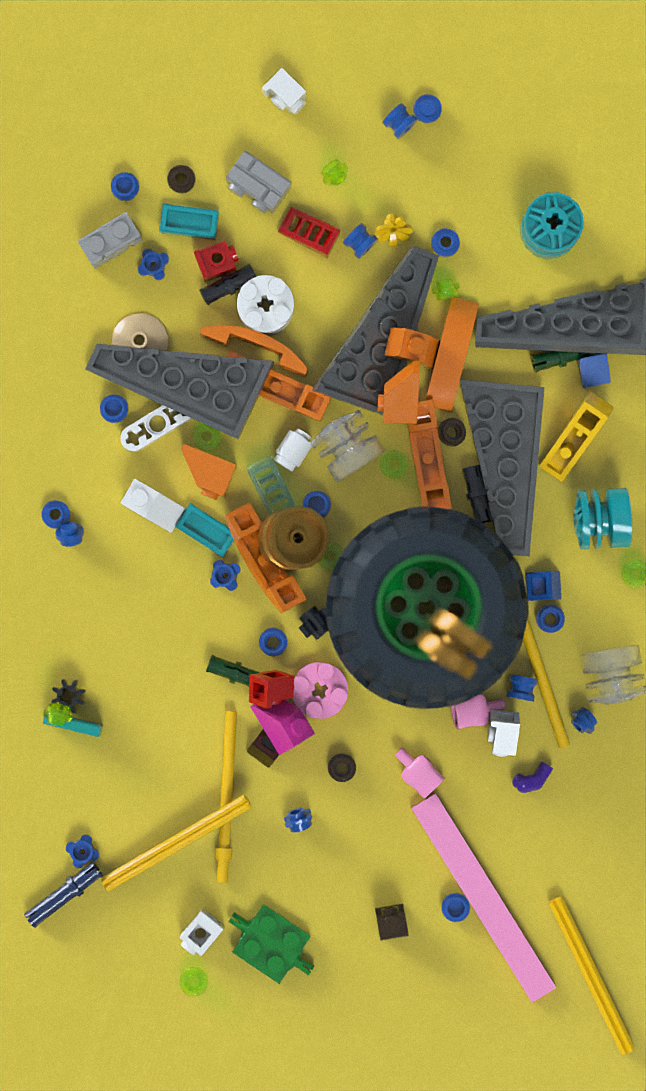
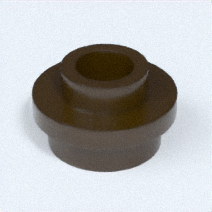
[167,165,196,194]
[438,418,466,447]
[328,754,356,782]

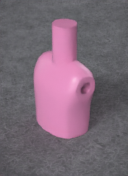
[450,693,505,729]
[395,747,445,798]

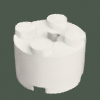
[237,275,294,336]

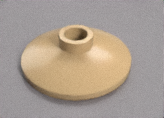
[112,313,168,351]

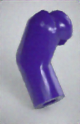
[512,761,553,793]

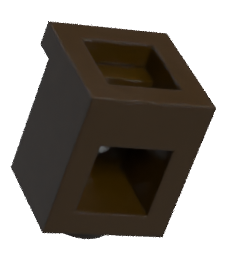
[375,903,409,941]

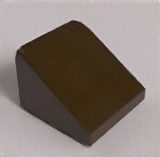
[247,729,279,768]

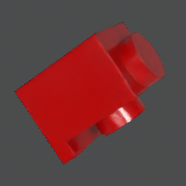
[194,241,239,282]
[249,670,294,709]

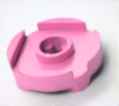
[293,662,348,719]

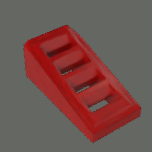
[278,207,341,258]

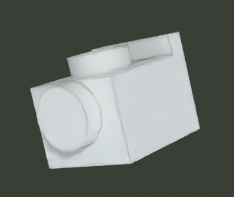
[262,68,306,115]
[487,710,520,757]
[179,908,224,956]

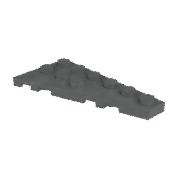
[312,246,439,416]

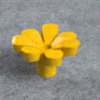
[376,214,413,247]

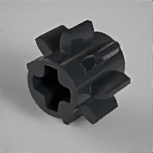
[299,605,329,640]
[51,679,86,713]

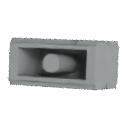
[226,150,292,214]
[78,212,143,269]

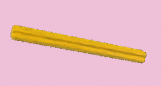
[101,795,252,891]
[549,896,635,1055]

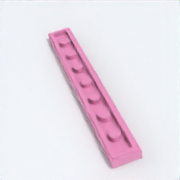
[411,793,556,1003]

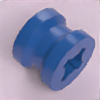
[382,103,418,139]
[343,223,378,259]
[506,674,538,702]

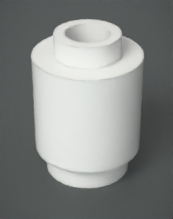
[273,428,313,472]

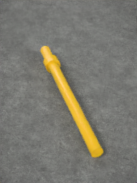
[523,612,570,748]
[215,711,237,883]

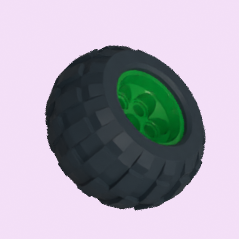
[326,506,529,709]

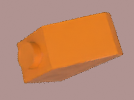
[384,328,440,369]
[378,360,420,424]
[181,444,237,500]

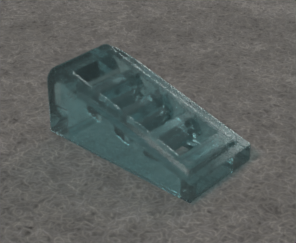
[246,456,297,515]

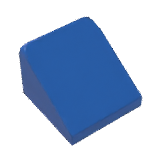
[577,353,611,388]
[526,571,561,601]

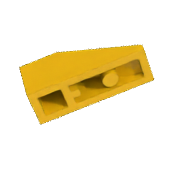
[539,391,614,482]

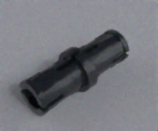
[199,264,256,306]
[462,465,493,523]

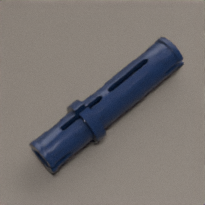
[24,862,103,928]

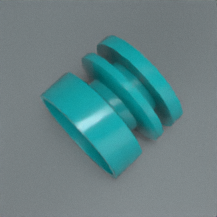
[520,192,584,259]
[573,488,632,550]

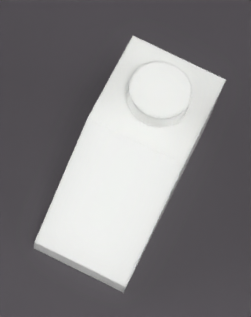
[121,479,186,533]

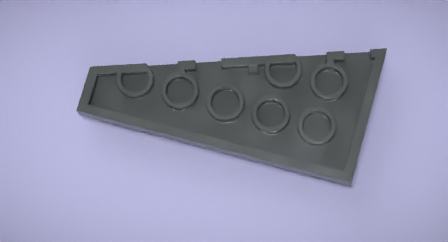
[475,279,646,355]
[85,344,274,440]
[460,380,545,557]

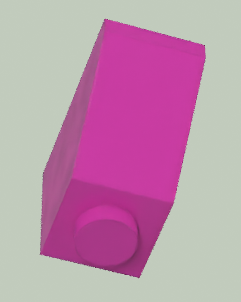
[250,700,315,755]

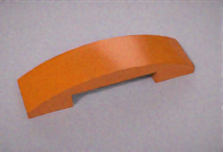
[425,296,479,412]
[200,325,308,377]
[226,350,331,422]
[408,399,452,509]
[225,502,307,613]

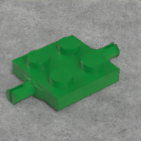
[228,904,315,984]

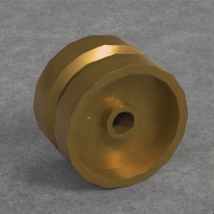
[257,506,330,570]
[415,608,492,680]

